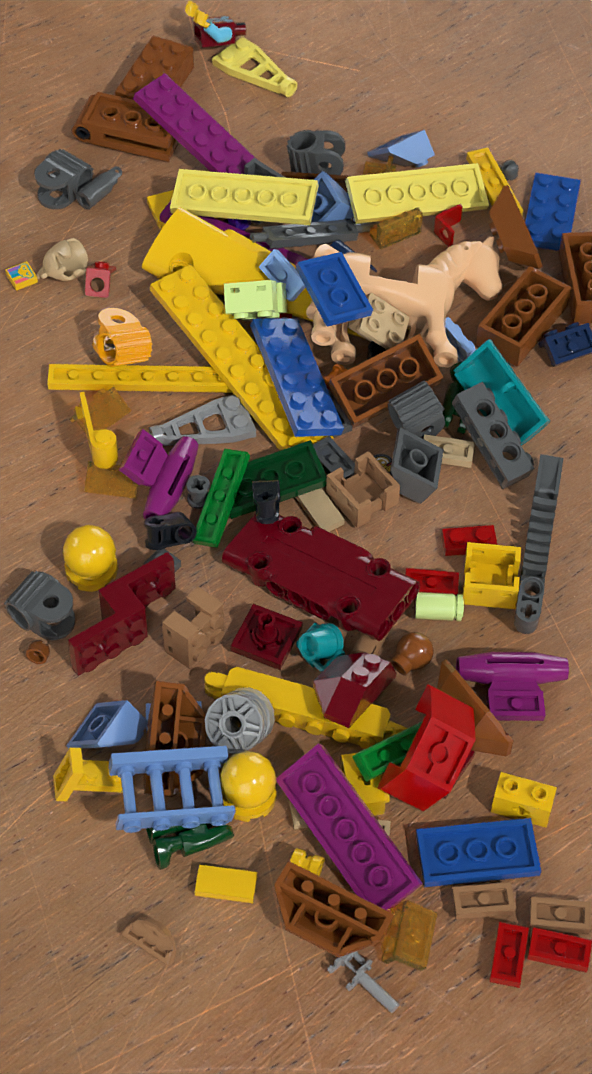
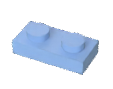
[259,249,306,301]
[445,317,476,362]

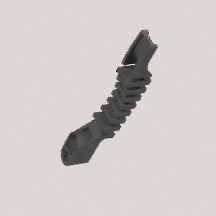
[514,454,564,634]

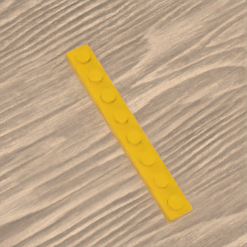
[47,364,233,393]

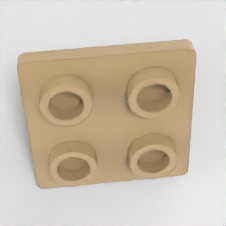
[348,293,409,350]

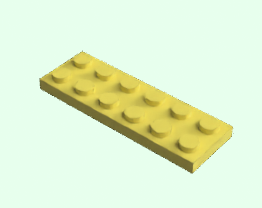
[345,163,489,224]
[170,169,318,225]

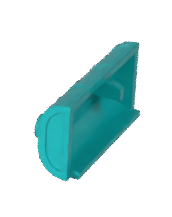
[453,339,550,446]

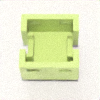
[224,280,287,320]

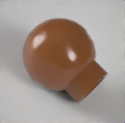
[390,632,434,676]

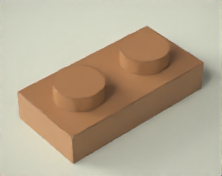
[452,882,516,919]
[529,896,591,934]

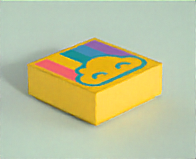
[5,261,38,291]

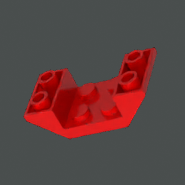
[377,684,476,812]

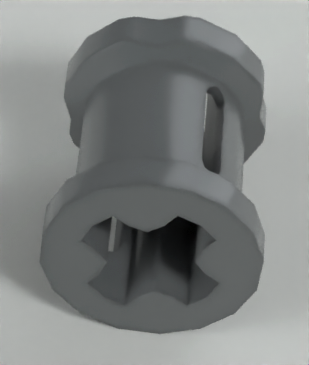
[186,475,210,509]

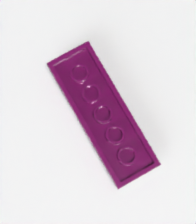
[133,73,255,174]
[276,743,423,911]

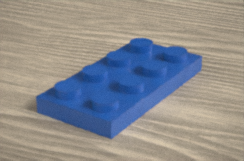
[525,172,581,251]
[416,818,541,887]

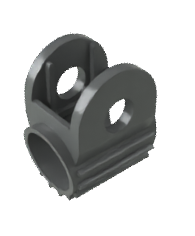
[287,130,346,175]
[35,149,94,209]
[388,380,445,439]
[4,571,76,640]

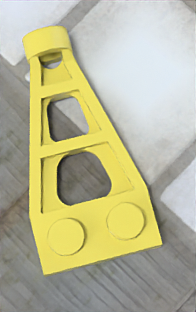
[212,37,297,97]

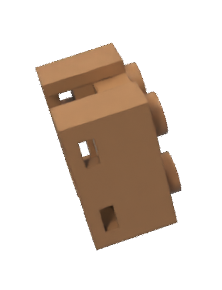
[326,451,400,528]
[162,586,225,669]

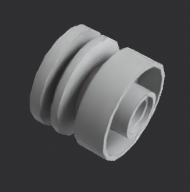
[205,687,275,754]

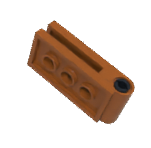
[72,92,179,162]

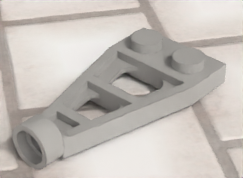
[149,395,256,446]

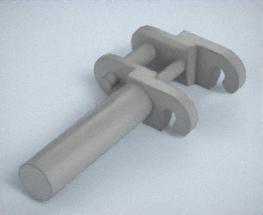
[327,950,399,1013]

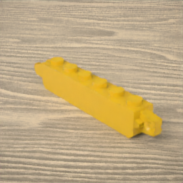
[204,667,407,749]

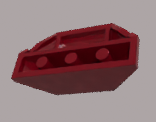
[313,652,397,728]

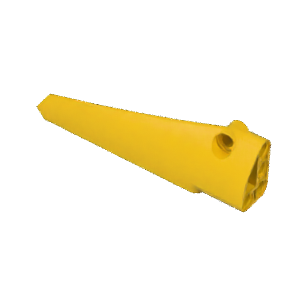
[142,207,367,340]

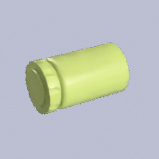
[415,592,464,621]

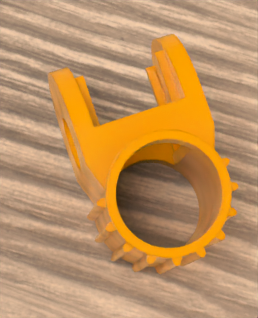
[92,308,152,367]

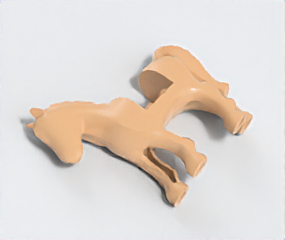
[306,236,503,368]

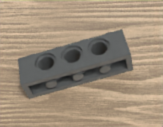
[452,382,535,489]

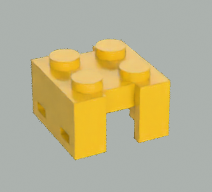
[463,542,521,609]

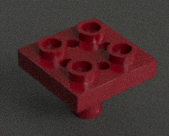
[230,604,303,670]

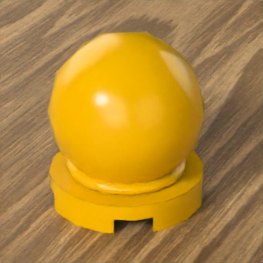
[62,525,118,592]
[220,751,277,822]

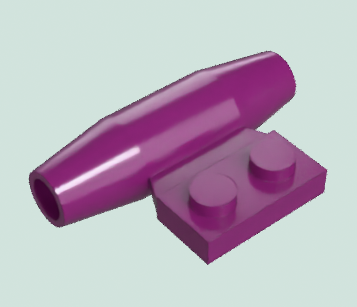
[119,429,199,519]
[456,652,569,721]

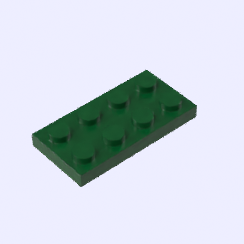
[214,440,327,519]

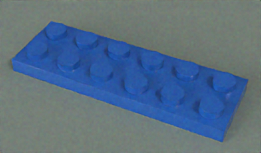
[250,318,344,437]

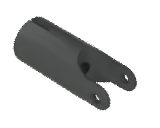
[76,166,122,210]

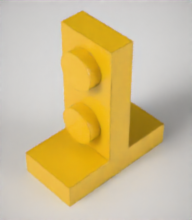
[53,747,122,802]

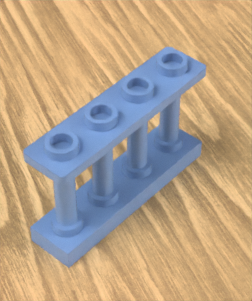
[108,746,236,833]

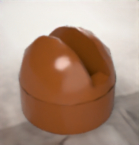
[26,640,50,664]

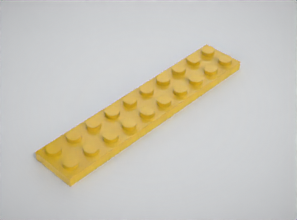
[150,264,334,451]

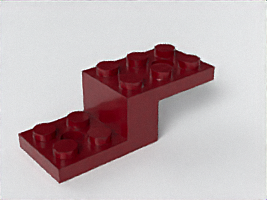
[68,552,176,676]

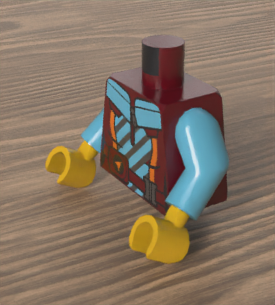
[185,0,246,48]

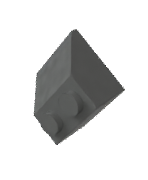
[390,427,444,504]

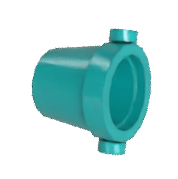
[296,623,345,672]

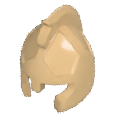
[36,238,88,281]

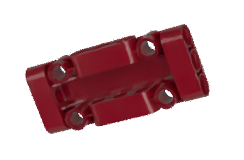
[222,513,420,641]

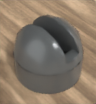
[500,160,519,180]

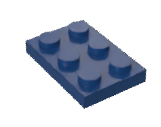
[296,252,373,327]

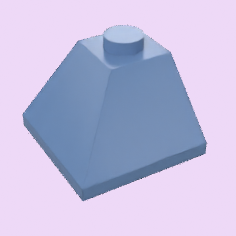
[367,130,435,168]
[311,171,354,222]
[66,700,148,749]

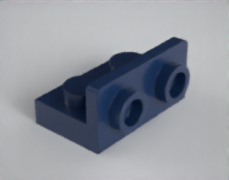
[538,322,592,367]

